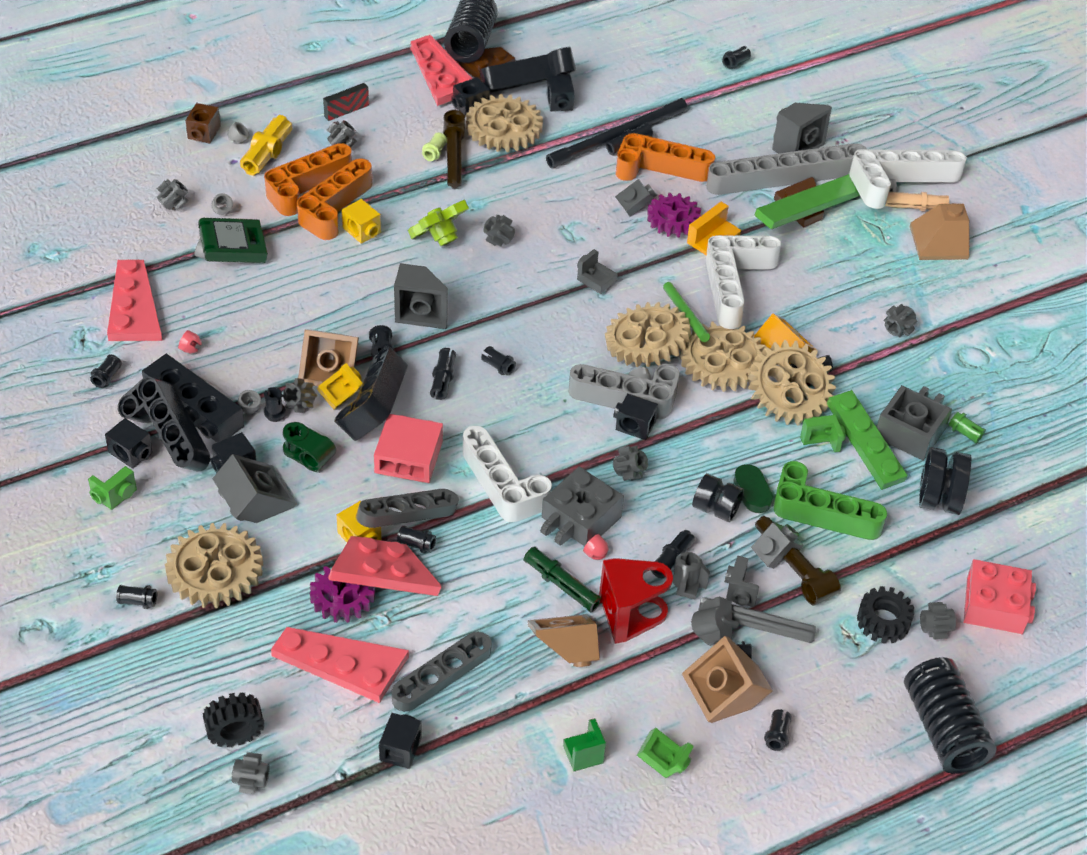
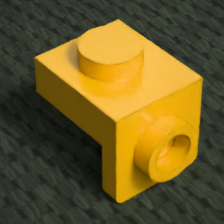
[317,363,363,410]

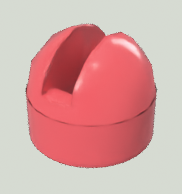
[178,330,202,354]
[583,534,608,560]

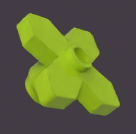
[407,199,469,247]

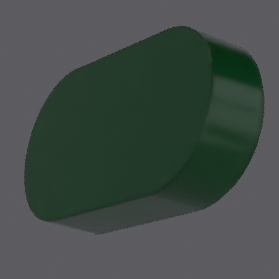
[733,464,773,513]

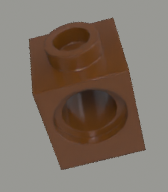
[185,103,221,144]

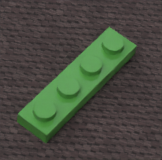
[827,390,908,490]

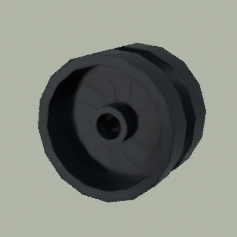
[919,447,972,515]

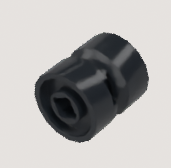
[692,473,744,522]

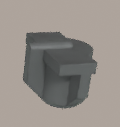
[673,552,710,599]
[691,596,739,645]

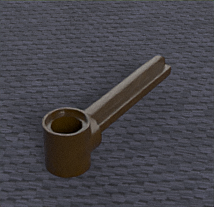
[443,110,465,189]
[755,516,841,606]

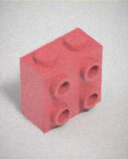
[374,414,443,483]
[963,559,1036,634]

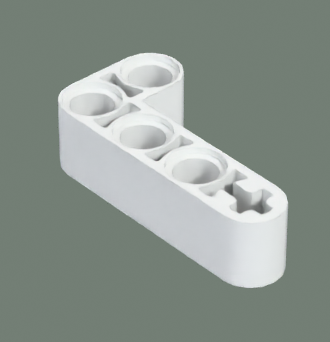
[463,426,552,522]

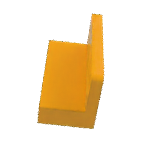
[687,201,741,256]
[754,313,816,353]

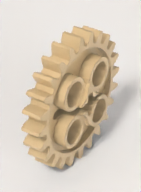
[466,94,543,152]
[605,302,691,367]
[680,321,766,392]
[747,340,836,425]
[165,523,263,608]

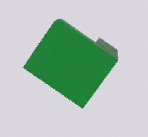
[563,718,606,772]

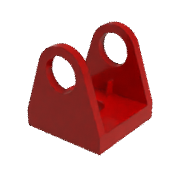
[599,558,673,644]

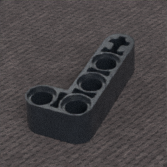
[479,47,576,93]
[334,345,408,441]
[118,376,210,472]

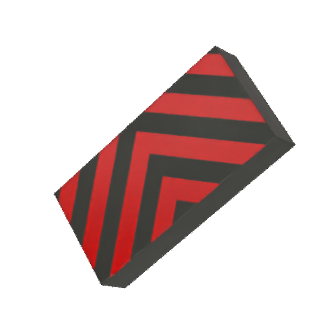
[323,83,369,121]

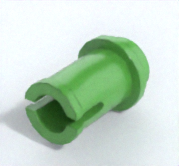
[949,412,986,444]

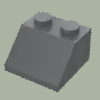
[772,103,832,154]
[394,263,448,329]
[212,454,297,523]

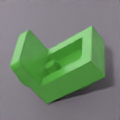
[800,415,846,453]
[88,466,137,510]
[637,728,694,778]

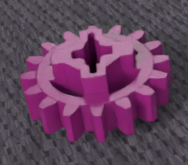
[647,193,701,238]
[309,566,375,623]

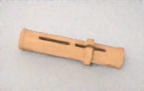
[885,192,949,212]

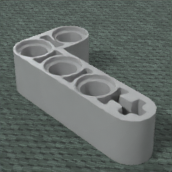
[568,364,679,419]

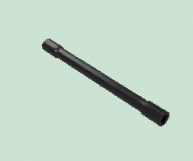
[546,98,687,168]

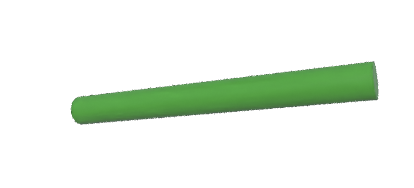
[663,282,710,342]

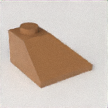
[910,203,969,260]
[298,329,359,386]
[528,614,600,667]
[681,636,773,723]

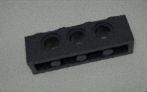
[142,353,244,443]

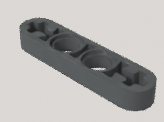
[356,489,459,528]
[391,631,491,712]

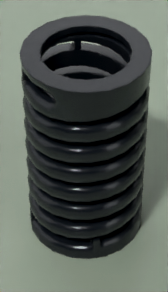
[444,0,498,63]
[903,657,996,774]

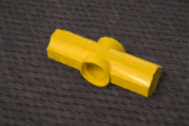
[240,115,293,176]

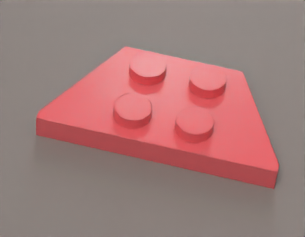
[328,536,441,596]

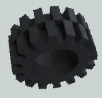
[857,586,914,644]
[203,692,265,747]

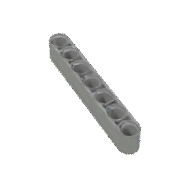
[706,143,867,195]

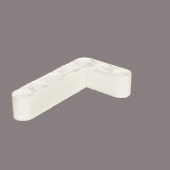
[849,149,967,209]
[706,236,781,329]

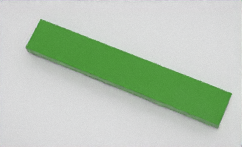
[754,174,860,229]

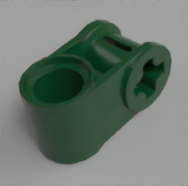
[283,422,336,472]

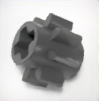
[327,120,357,148]
[157,179,188,210]
[483,214,515,247]
[884,304,917,338]
[282,378,318,413]
[613,446,648,481]
[920,602,956,640]
[232,752,270,795]

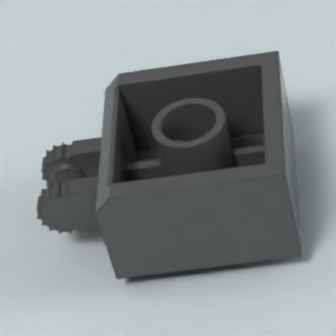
[877,385,952,461]
[540,466,624,546]

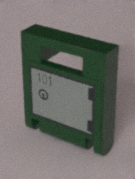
[198,218,268,263]

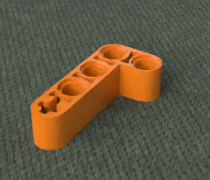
[616,133,715,182]
[264,143,352,216]
[297,159,372,240]

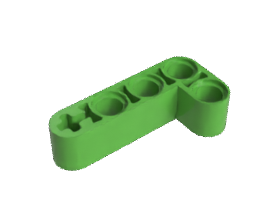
[773,461,887,540]

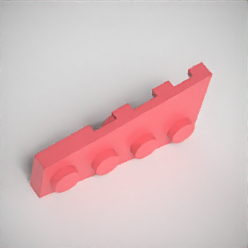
[410,35,472,106]
[107,259,162,341]
[271,627,409,703]

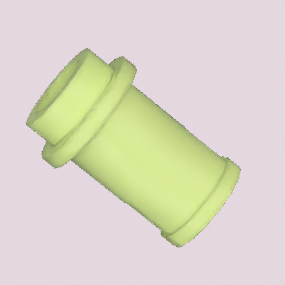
[422,132,447,161]

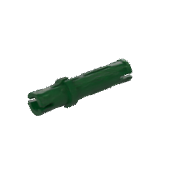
[523,546,602,613]

